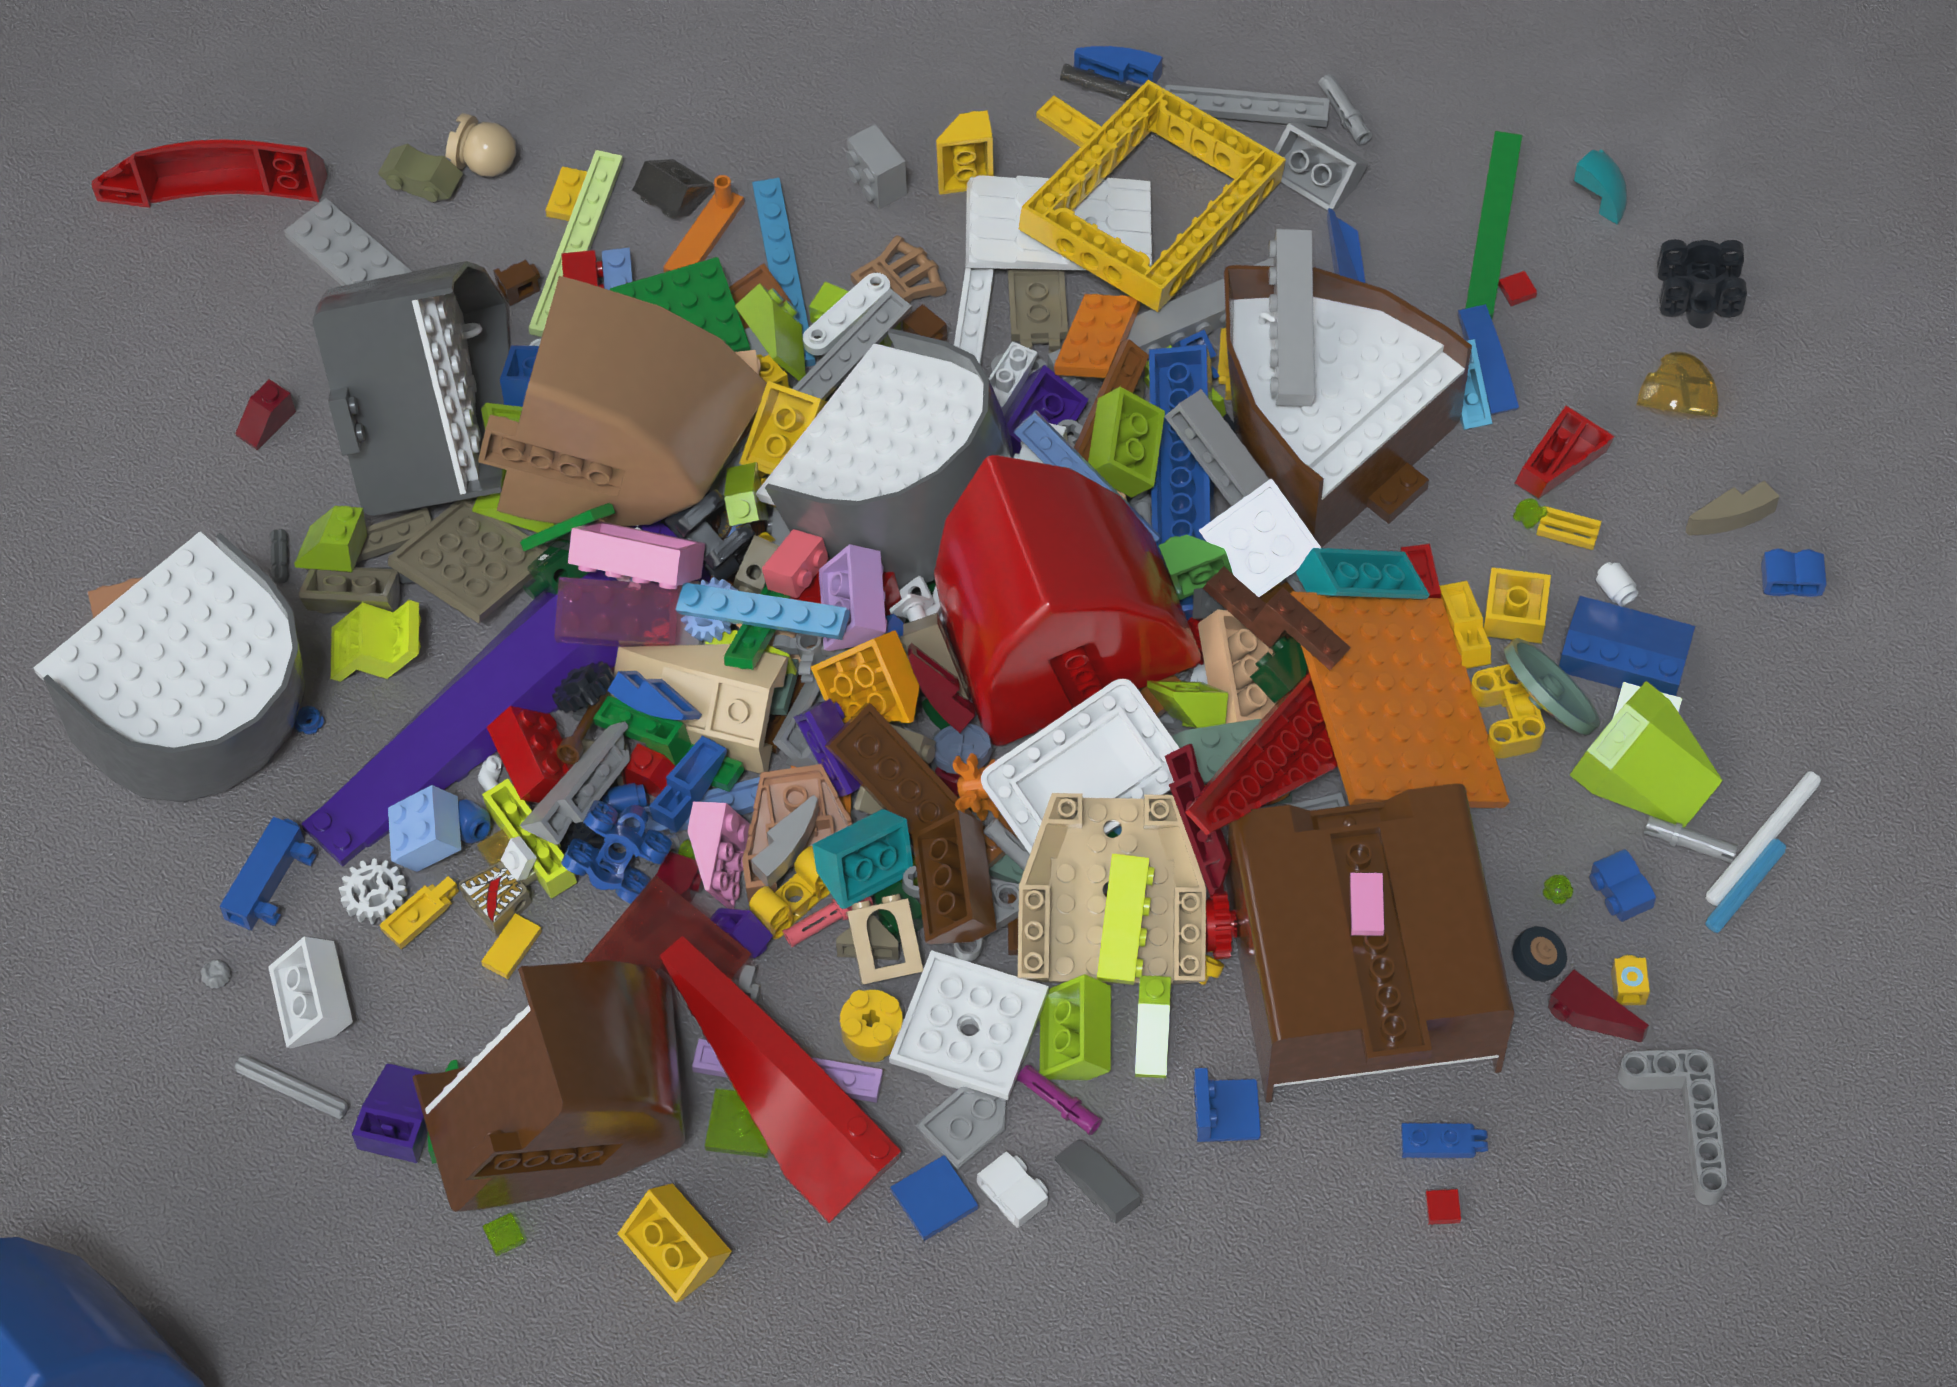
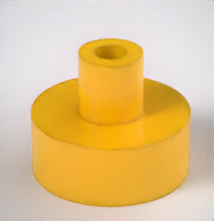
[1198,954,1224,985]

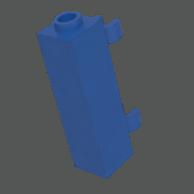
[219,816,316,931]

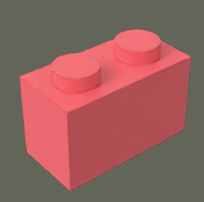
[762,529,829,598]

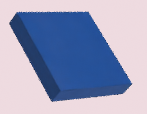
[890,1155,978,1241]

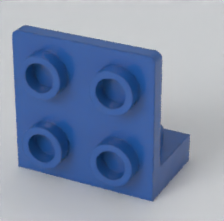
[1194,1068,1261,1142]

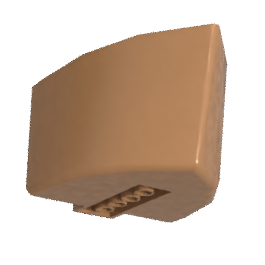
[478,275,767,527]

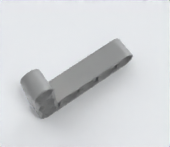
[1618,1049,1727,1206]

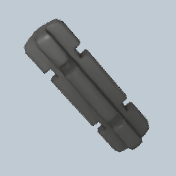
[270,529,288,583]

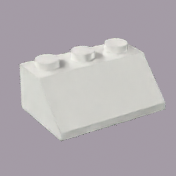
[269,937,353,1048]

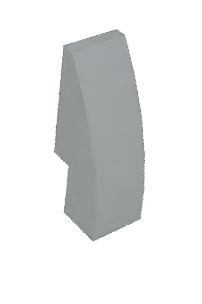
[751,795,819,887]

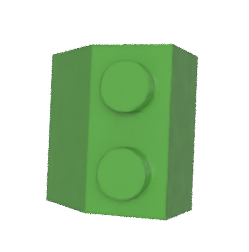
[1159,534,1233,600]

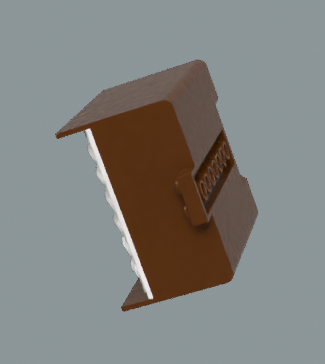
[1225,784,1514,1103]

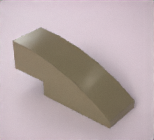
[1685,480,1780,536]

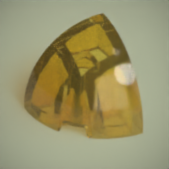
[1637,351,1718,417]

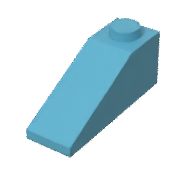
[1460,339,1493,430]

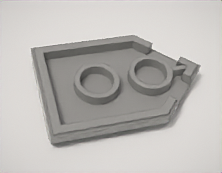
[915,1087,1006,1170]

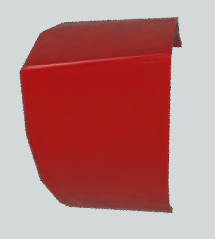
[934,455,1201,746]

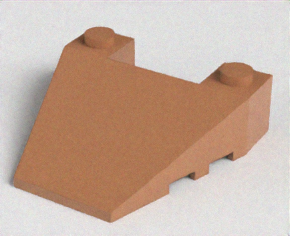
[742,764,852,902]

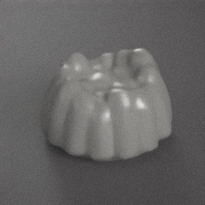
[201,960,231,989]

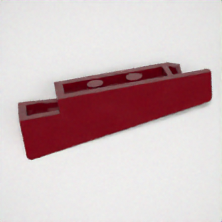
[1165,744,1232,895]

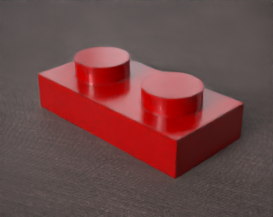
[1400,543,1441,598]

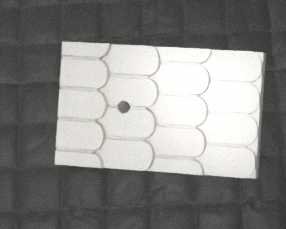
[965,175,1152,270]

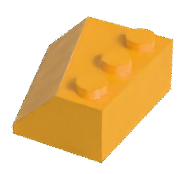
[810,630,919,723]

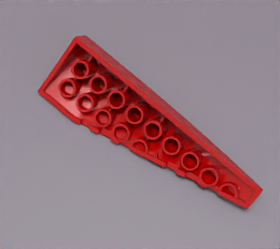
[659,936,901,1224]

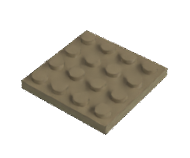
[388,498,548,623]

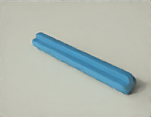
[1705,839,1786,933]

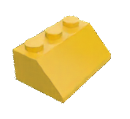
[936,110,994,195]
[617,1183,732,1303]

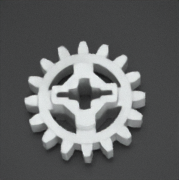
[339,859,407,924]

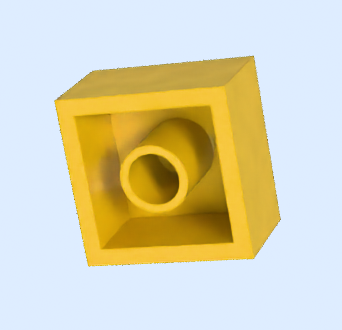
[1483,567,1551,644]

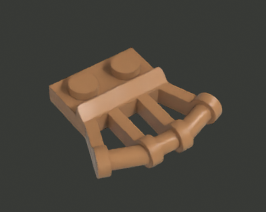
[850,235,947,304]

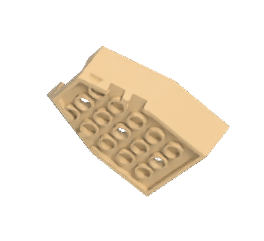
[1017,793,1206,985]

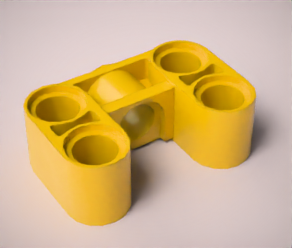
[1471,664,1545,759]
[749,846,830,939]

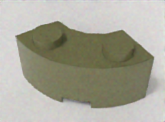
[378,143,463,202]

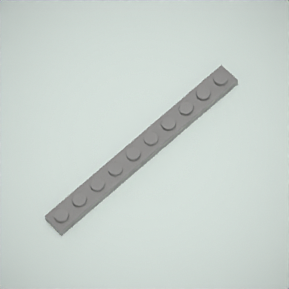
[707,288,912,495]

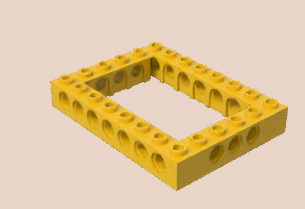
[1018,80,1286,312]

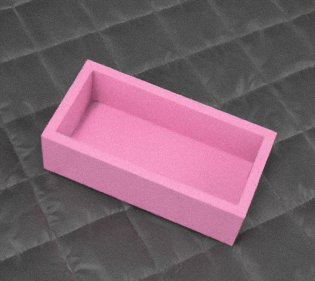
[568,521,705,589]

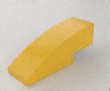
[1440,581,1491,669]

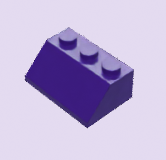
[1004,365,1089,455]
[793,698,860,797]

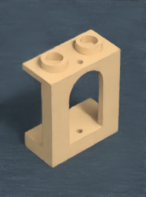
[846,894,923,985]

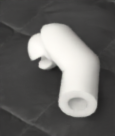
[478,755,502,791]

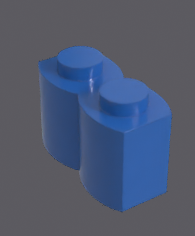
[1761,549,1826,597]
[1589,849,1656,922]

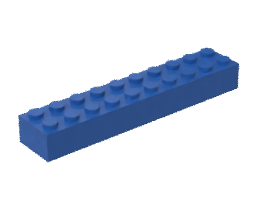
[1149,344,1215,621]

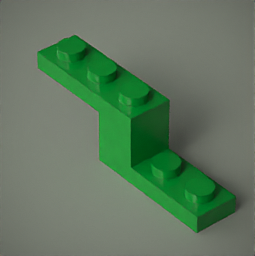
[593,696,745,792]

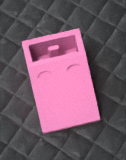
[687,802,750,909]

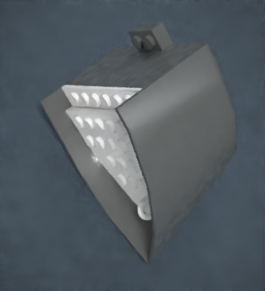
[313,261,509,516]

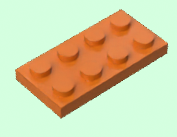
[1054,294,1141,378]

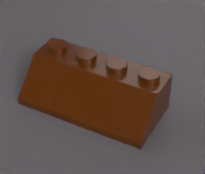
[912,810,997,945]

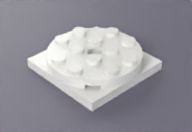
[889,950,1049,1100]

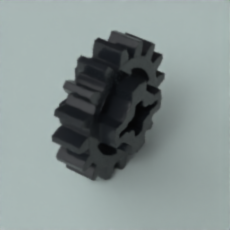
[552,661,615,713]

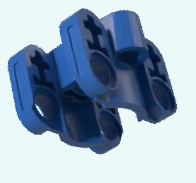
[561,800,672,905]

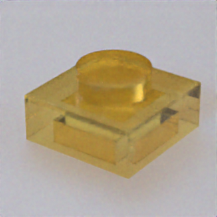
[477,829,510,866]

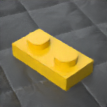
[545,166,587,221]

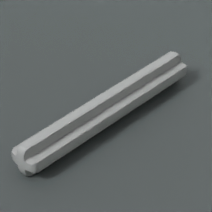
[235,1055,348,1119]

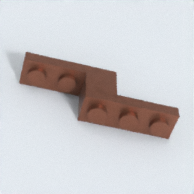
[1203,566,1351,670]

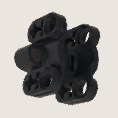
[1657,239,1747,329]
[664,489,756,581]

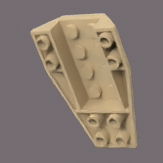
[610,644,789,774]

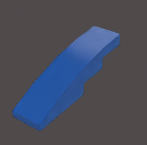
[1457,304,1519,415]

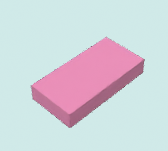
[1350,873,1384,936]

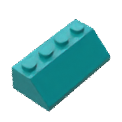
[1296,548,1430,599]

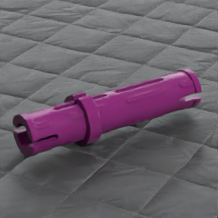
[1017,1064,1102,1135]

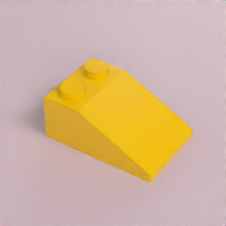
[739,381,828,475]

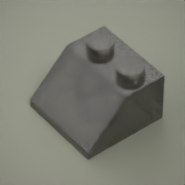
[632,159,715,219]

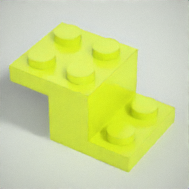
[330,600,421,682]

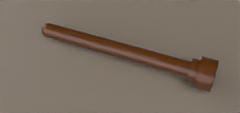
[556,667,615,764]

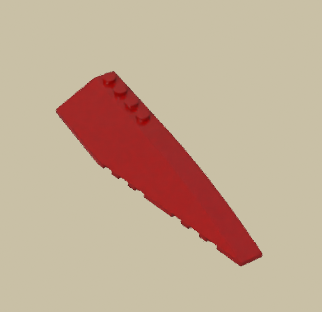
[1185,668,1338,835]

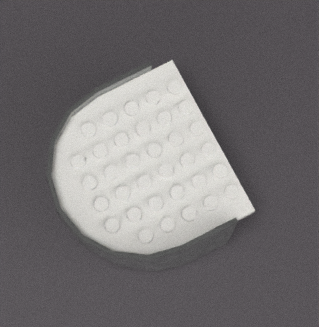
[756,328,1014,591]
[34,532,305,802]

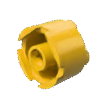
[840,990,903,1062]

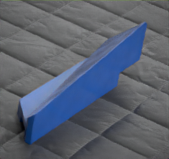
[1327,208,1366,283]

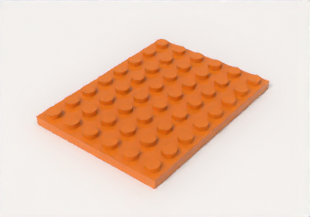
[1290,591,1510,808]

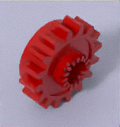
[1206,891,1237,959]

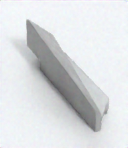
[520,722,630,845]

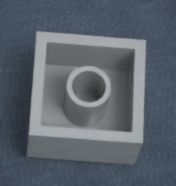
[846,124,907,209]

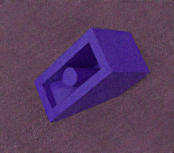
[700,908,773,959]

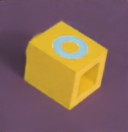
[1611,955,1650,1006]

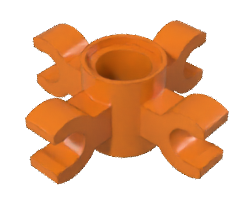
[952,753,1001,821]

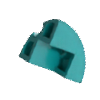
[1574,149,1627,225]

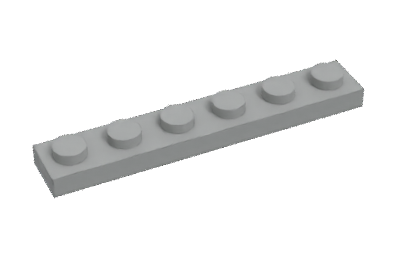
[1165,84,1330,127]

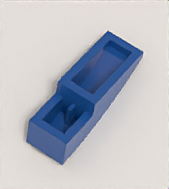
[1074,46,1163,88]
[607,671,702,720]
[649,735,727,833]

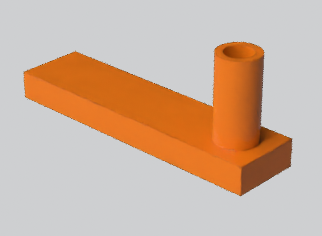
[663,175,744,272]

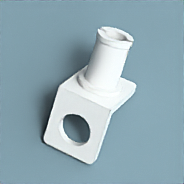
[889,576,935,622]

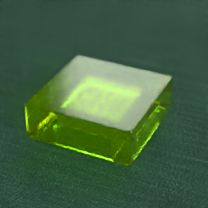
[482,1213,525,1257]

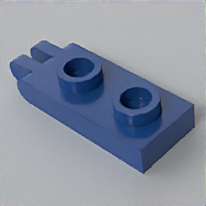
[1401,1123,1488,1158]

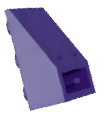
[352,1063,429,1163]

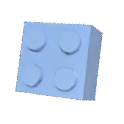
[388,785,461,872]

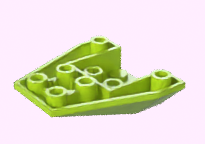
[1570,681,1723,828]

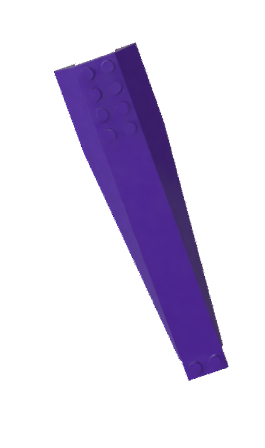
[301,521,711,867]

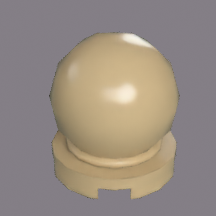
[445,113,516,177]

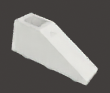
[989,341,1038,415]

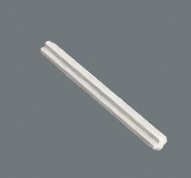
[1705,771,1821,906]

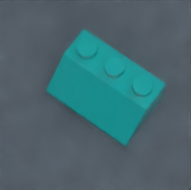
[812,809,913,909]

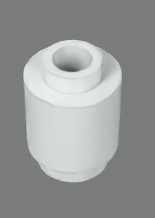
[1596,562,1638,607]

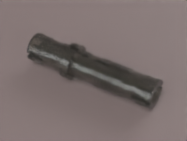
[1060,63,1140,101]

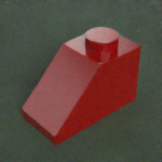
[623,743,675,797]

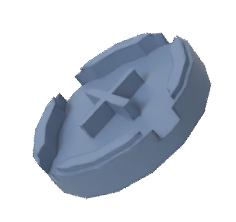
[933,724,992,774]

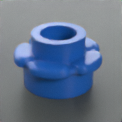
[294,706,324,735]

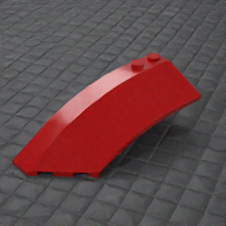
[91,139,327,208]

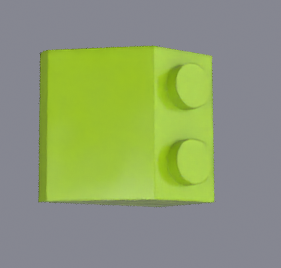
[294,506,367,572]
[1147,681,1228,728]

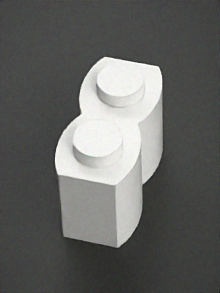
[977,1152,1048,1228]

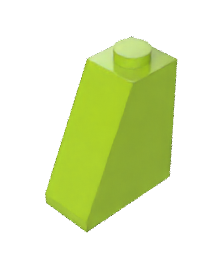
[724,462,769,526]

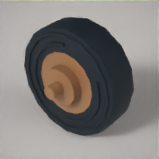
[1512,926,1567,982]

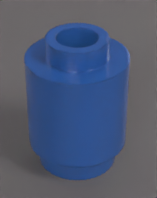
[602,783,648,814]

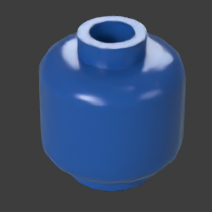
[458,799,491,844]

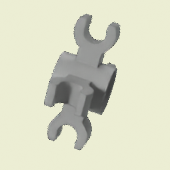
[773,633,848,683]

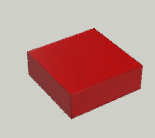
[1498,270,1537,306]
[1425,1189,1461,1225]

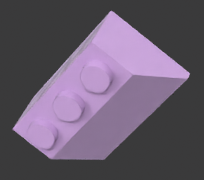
[819,544,887,651]

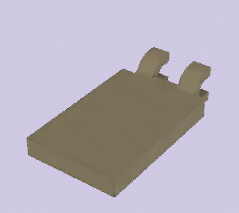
[1008,269,1068,353]

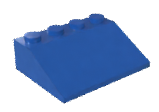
[1559,596,1695,696]

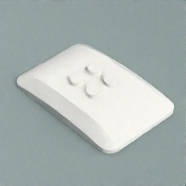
[981,679,1179,855]

